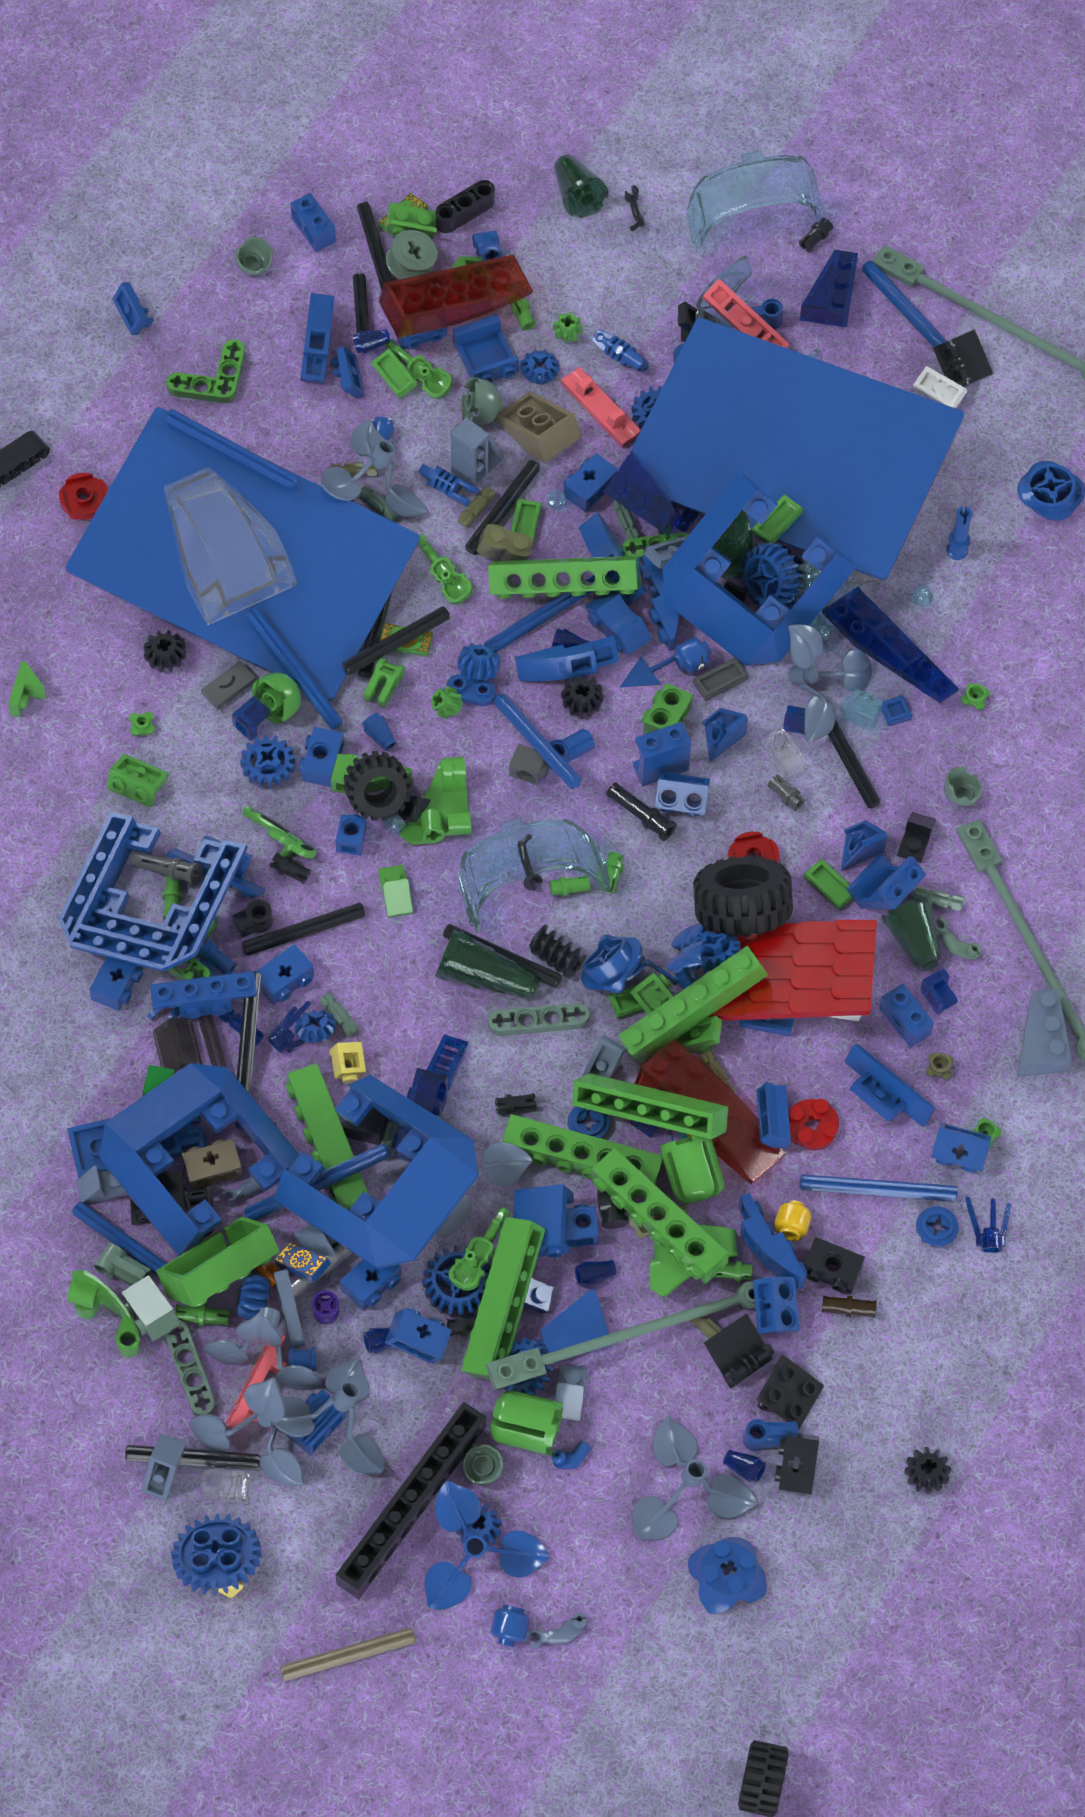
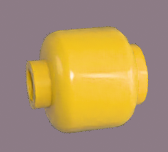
[774,1200,811,1242]

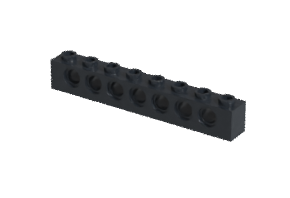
[336,1402,486,1600]

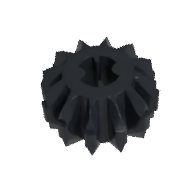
[144,629,186,673]
[561,674,604,719]
[904,1446,951,1494]

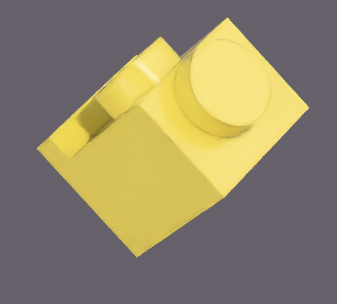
[329,1042,366,1084]

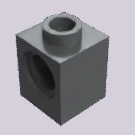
[509,744,549,785]

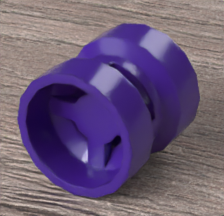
[312,1290,339,1325]

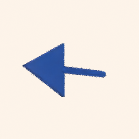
[619,656,674,688]

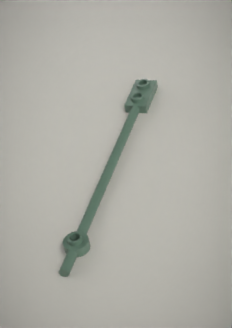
[872,245,1085,381]
[956,819,1085,1062]
[485,1281,755,1390]

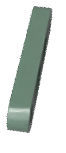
[488,1003,589,1036]
[165,1320,215,1417]

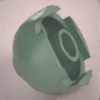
[461,377,503,427]

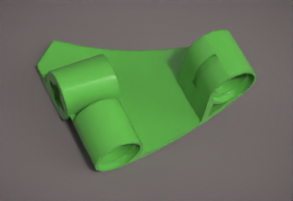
[400,756,472,845]
[650,1225,738,1298]
[67,1270,142,1358]

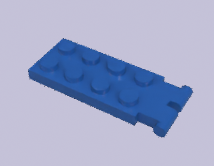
[67,1115,208,1178]

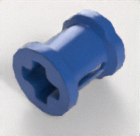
[289,1347,317,1371]

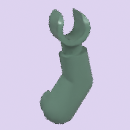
[931,916,981,960]

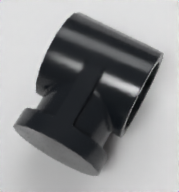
[232,899,273,938]
[597,1189,628,1229]

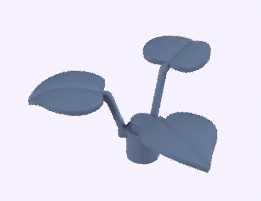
[321,420,428,518]
[788,624,872,742]
[435,1115,532,1238]
[203,1307,325,1390]
[273,1358,384,1474]
[190,1377,305,1486]
[632,1416,757,1541]

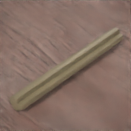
[280,1628,415,1681]

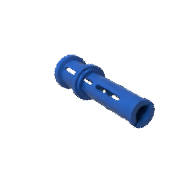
[946,506,973,560]

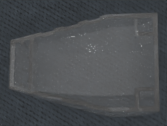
[164,467,297,625]

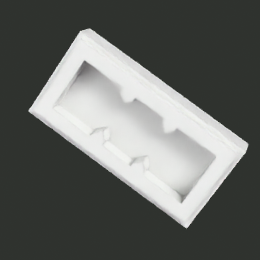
[913,366,967,408]

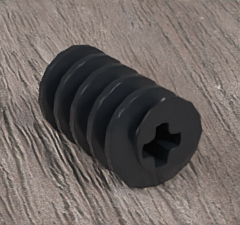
[529,924,586,978]

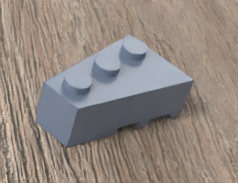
[450,418,505,486]
[1017,989,1072,1077]

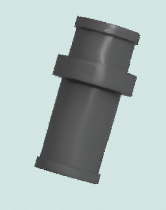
[768,774,805,811]

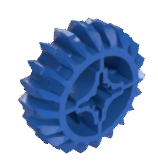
[740,542,801,606]
[422,1246,491,1317]

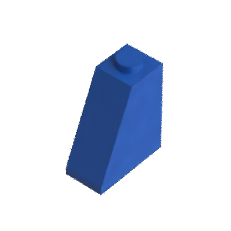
[537,1289,610,1354]

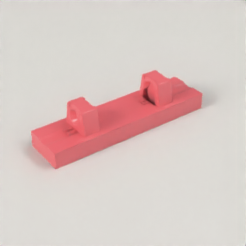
[701,279,789,348]
[561,367,641,448]
[225,1334,287,1430]

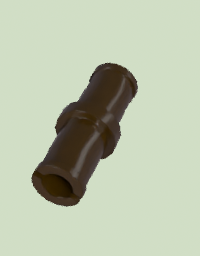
[822,1295,877,1318]

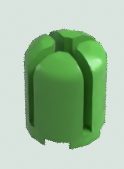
[660,1135,725,1205]
[490,1390,564,1456]

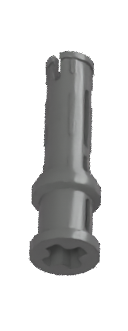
[129,851,204,885]

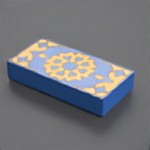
[274,1241,331,1283]

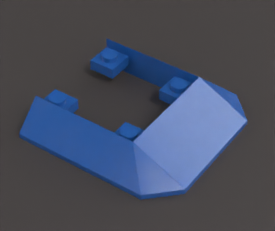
[662,471,858,665]
[58,811,248,972]
[99,1063,300,1256]
[274,1075,479,1269]

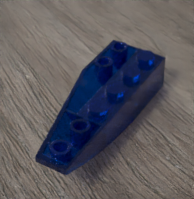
[821,587,959,704]

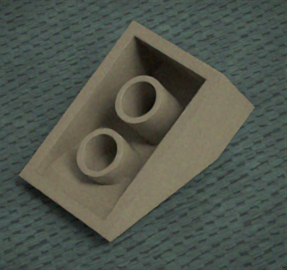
[495,391,581,463]

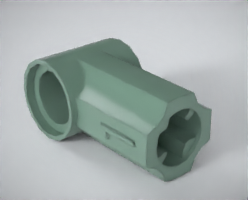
[93,1243,151,1286]

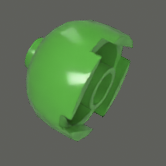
[252,672,301,724]

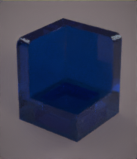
[232,696,270,741]
[783,705,805,735]
[920,968,958,1014]

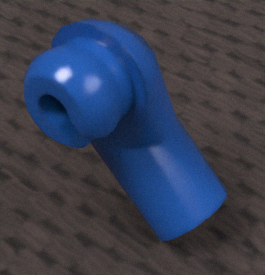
[551,1441,591,1469]

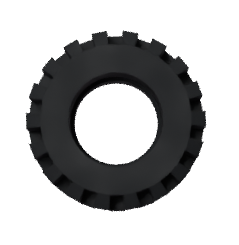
[343,751,411,821]
[738,1740,789,1817]

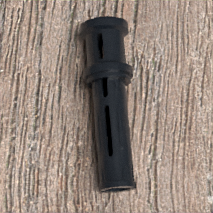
[606,782,677,841]

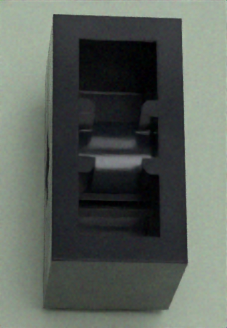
[774,1432,819,1495]

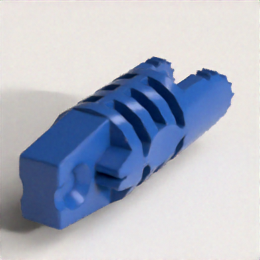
[592,329,649,372]
[418,464,479,507]

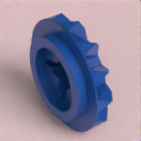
[521,349,559,384]
[294,1009,336,1043]
[567,1106,610,1138]
[916,1206,959,1248]

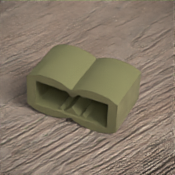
[476,524,534,561]

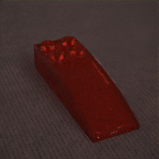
[379,254,533,338]
[634,1039,785,1185]

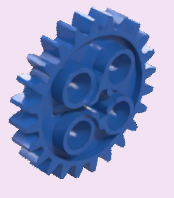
[171,1514,262,1595]

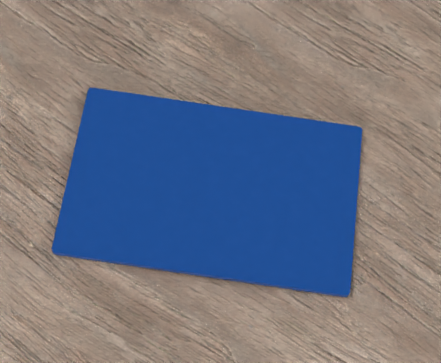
[618,318,964,580]
[66,407,420,701]

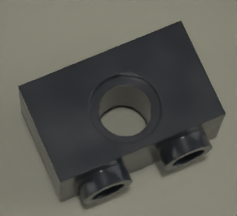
[804,1237,865,1293]

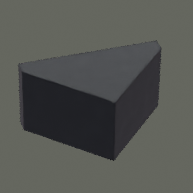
[341,1108,387,1145]

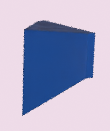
[702,708,748,762]
[840,820,887,872]

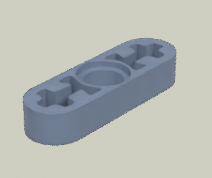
[274,1269,305,1348]

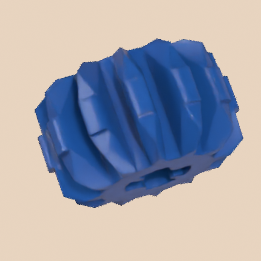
[457,643,501,682]
[236,1274,270,1320]
[456,1503,502,1546]

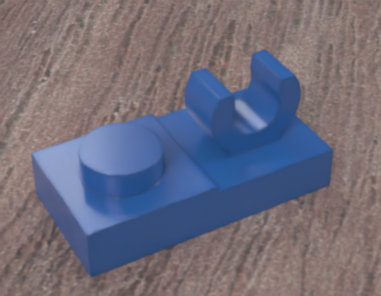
[112,282,154,335]
[330,346,365,399]

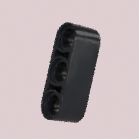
[435,180,495,233]
[0,430,50,488]

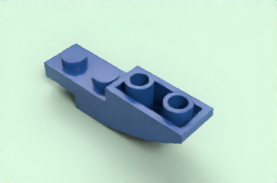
[300,293,335,384]
[579,512,648,606]
[640,555,679,651]
[515,636,619,681]
[739,1193,807,1290]

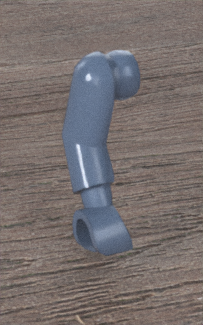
[222,1159,262,1207]
[527,1612,587,1649]

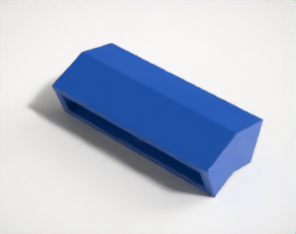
[756,1082,790,1148]

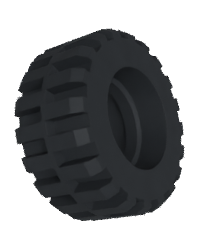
[693,856,793,937]

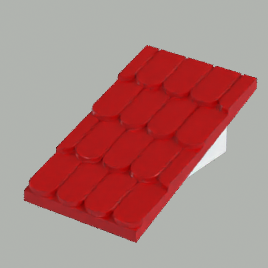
[707,920,877,1021]

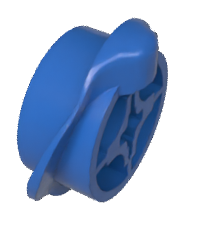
[1017,461,1085,521]
[581,934,642,993]

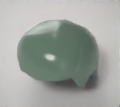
[235,237,273,276]
[944,766,983,807]
[462,1444,504,1486]

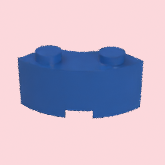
[585,591,652,655]

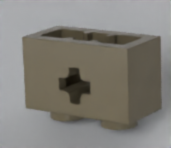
[182,1139,243,1189]

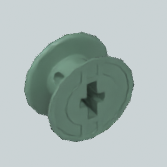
[386,230,438,283]

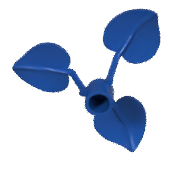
[626,923,706,990]
[424,1481,549,1609]

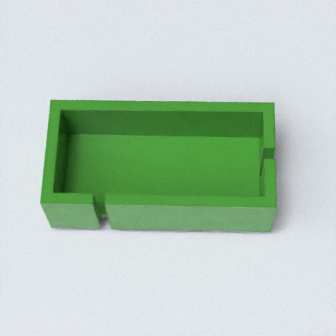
[156,1217,280,1307]

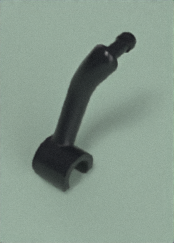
[624,185,645,232]
[518,833,543,891]

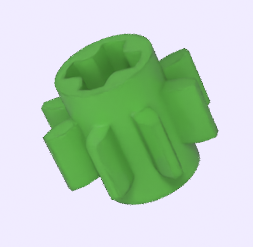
[553,312,583,343]
[431,686,463,719]

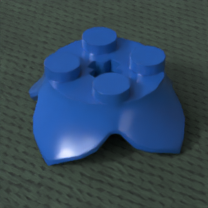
[688,1537,767,1614]

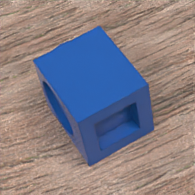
[335,814,367,856]

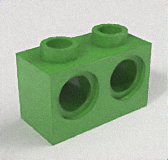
[641,683,693,734]

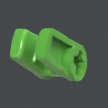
[363,657,405,709]

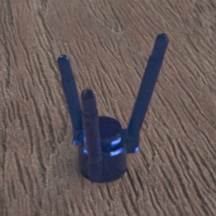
[267,1001,311,1053]
[965,1196,1011,1253]

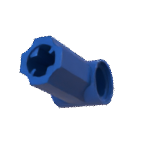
[472,230,503,266]
[751,298,783,329]
[549,728,595,770]
[743,1419,799,1451]

